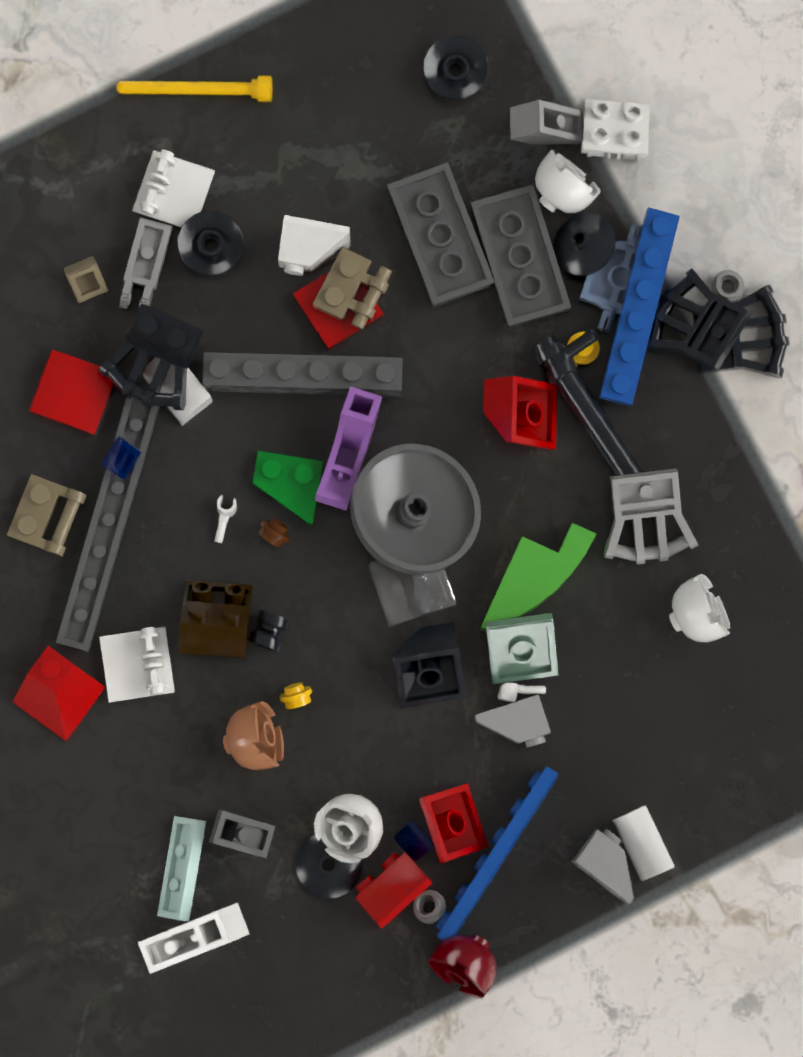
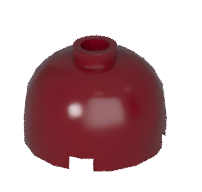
[428,934,497,999]

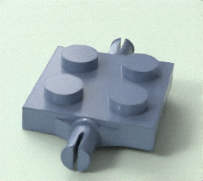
[579,224,642,333]

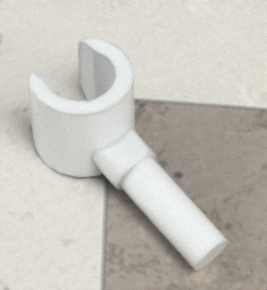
[214,495,237,543]
[497,682,546,703]

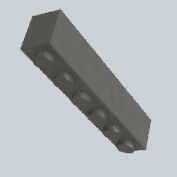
[203,352,403,397]

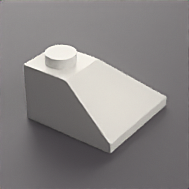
[278,215,351,276]

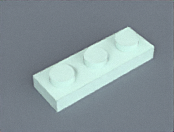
[157,816,206,921]

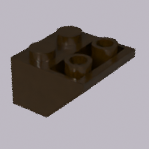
[179,580,253,658]

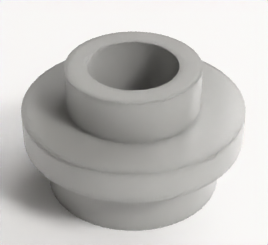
[711,270,744,302]
[413,890,447,924]

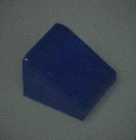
[394,821,433,861]

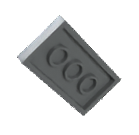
[387,162,495,308]
[470,184,571,328]

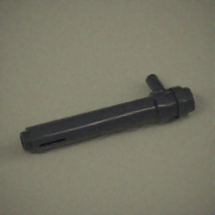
[532,329,643,476]

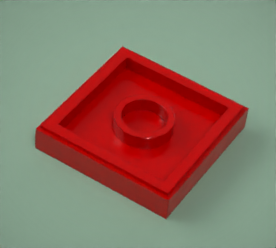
[293,271,384,350]

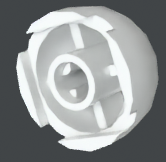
[535,150,600,213]
[669,574,730,643]
[314,794,383,863]

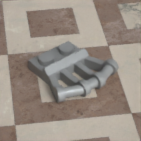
[603,468,699,565]

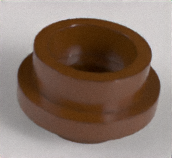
[258,518,290,547]

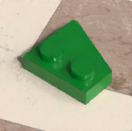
[253,451,324,525]

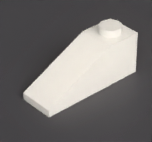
[138,903,249,974]

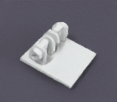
[581,99,650,161]
[132,150,215,228]
[99,627,175,703]

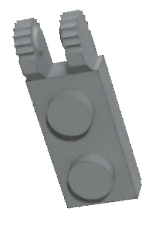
[119,218,173,309]

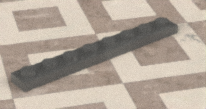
[56,397,160,652]

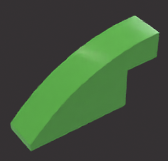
[480,523,596,632]

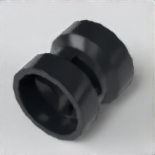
[248,610,291,652]

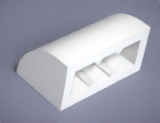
[142,357,213,425]
[612,805,675,881]

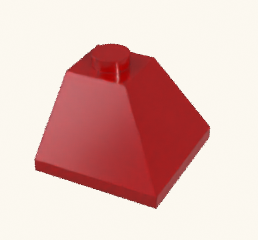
[483,376,557,450]
[13,646,106,741]

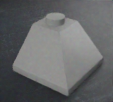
[571,829,634,904]

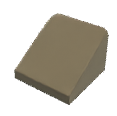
[64,256,108,304]

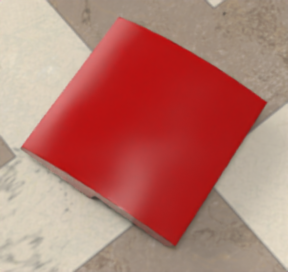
[28,350,114,435]

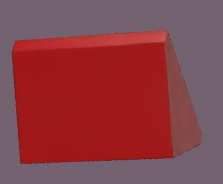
[419,783,489,863]

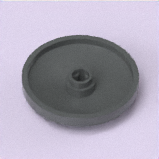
[350,444,481,575]

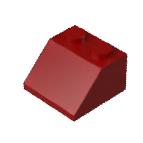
[355,852,432,929]

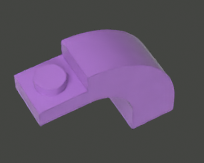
[315,386,382,511]

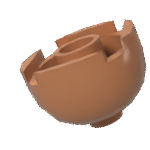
[223,701,284,770]

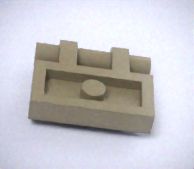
[313,247,392,330]

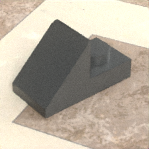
[209,810,276,858]

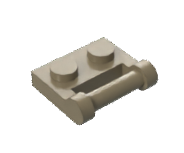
[7,474,87,557]

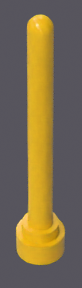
[116,76,272,102]

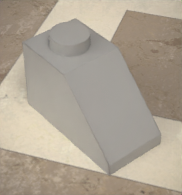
[510,100,583,145]
[474,695,551,748]

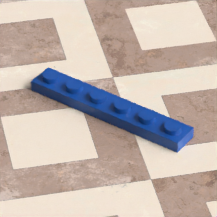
[598,207,680,406]
[436,766,559,941]

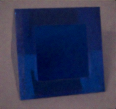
[100,436,142,480]

